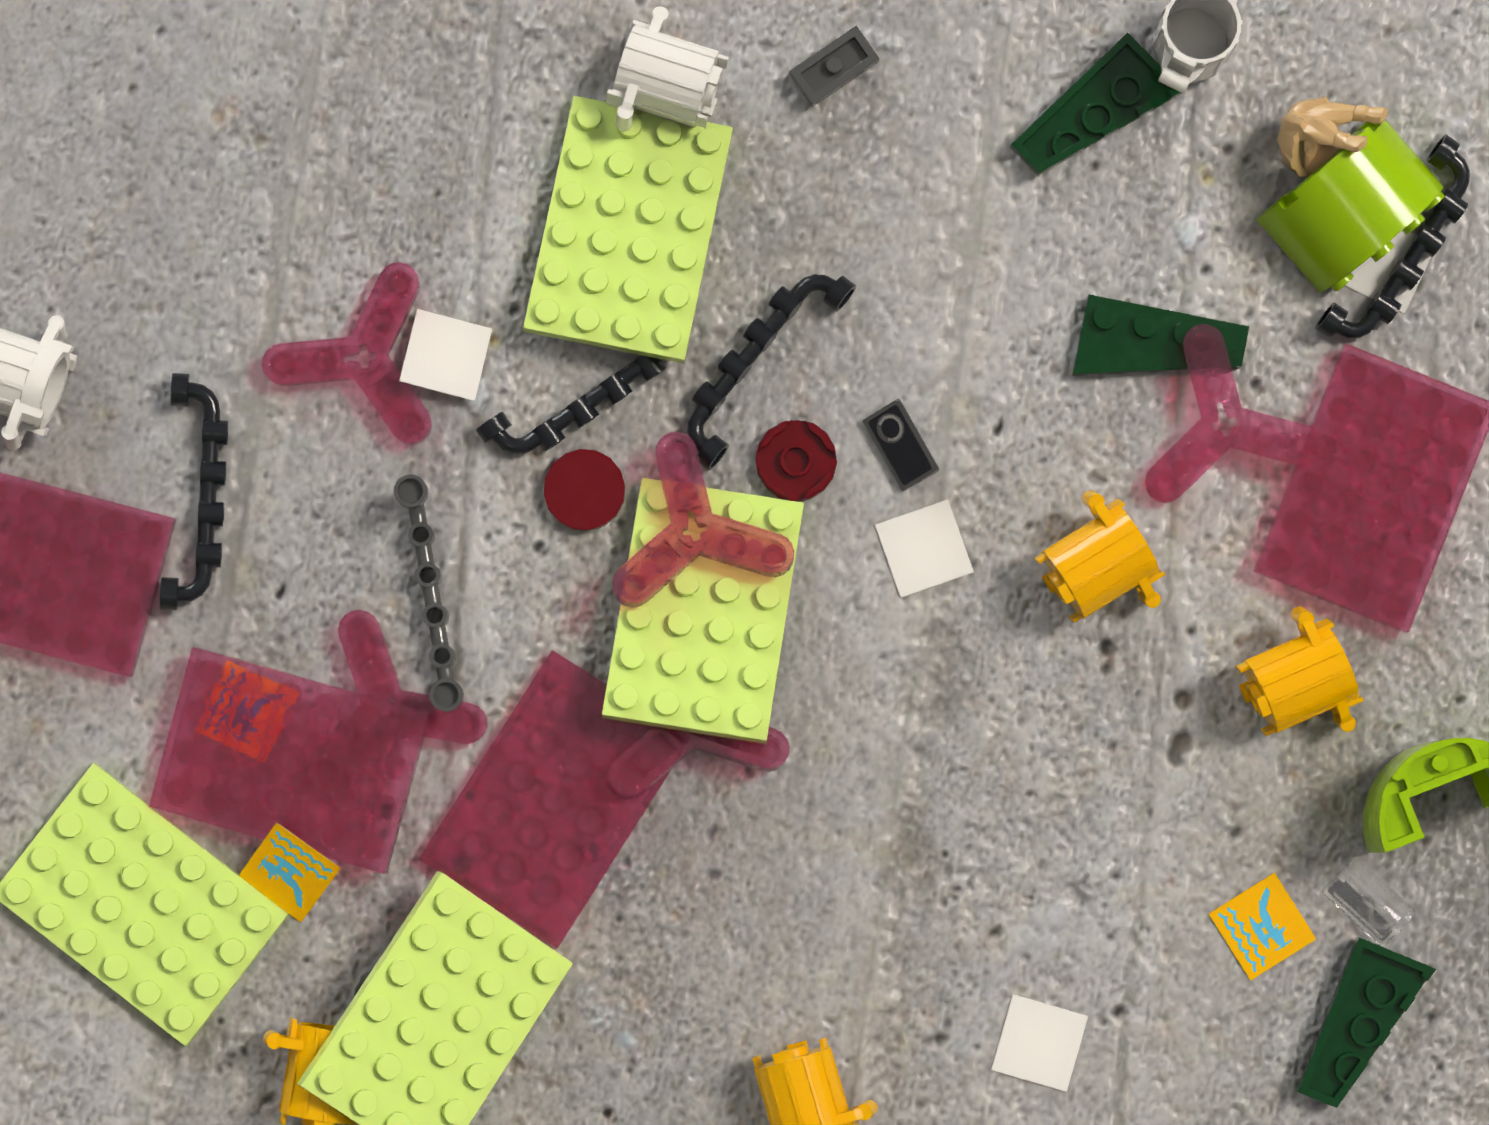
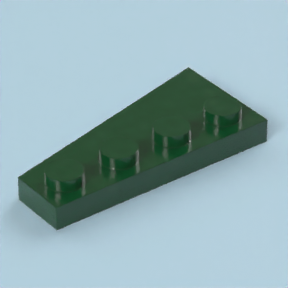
[1010,32,1183,176]
[1072,294,1249,376]
[1296,937,1436,1108]

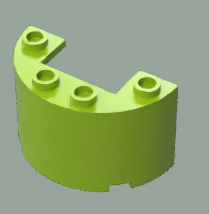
[1256,119,1445,293]
[1362,738,1489,853]

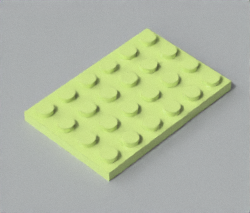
[523,95,733,364]
[602,478,804,744]
[0,763,290,1047]
[297,871,573,1125]

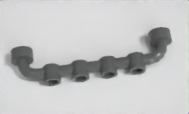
[394,474,464,712]

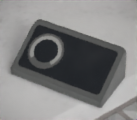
[862,398,939,492]

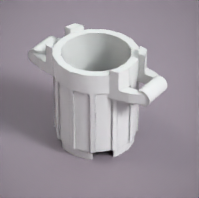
[0,315,77,451]

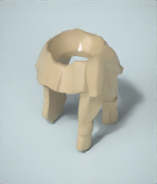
[1277,95,1389,178]

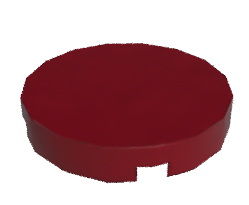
[755,420,837,502]
[544,449,625,531]

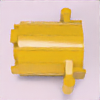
[1034,490,1165,623]
[1235,606,1364,736]
[263,1017,357,1125]
[752,1037,878,1125]

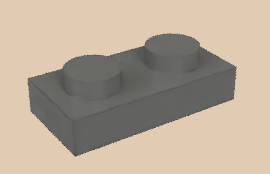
[789,26,880,107]

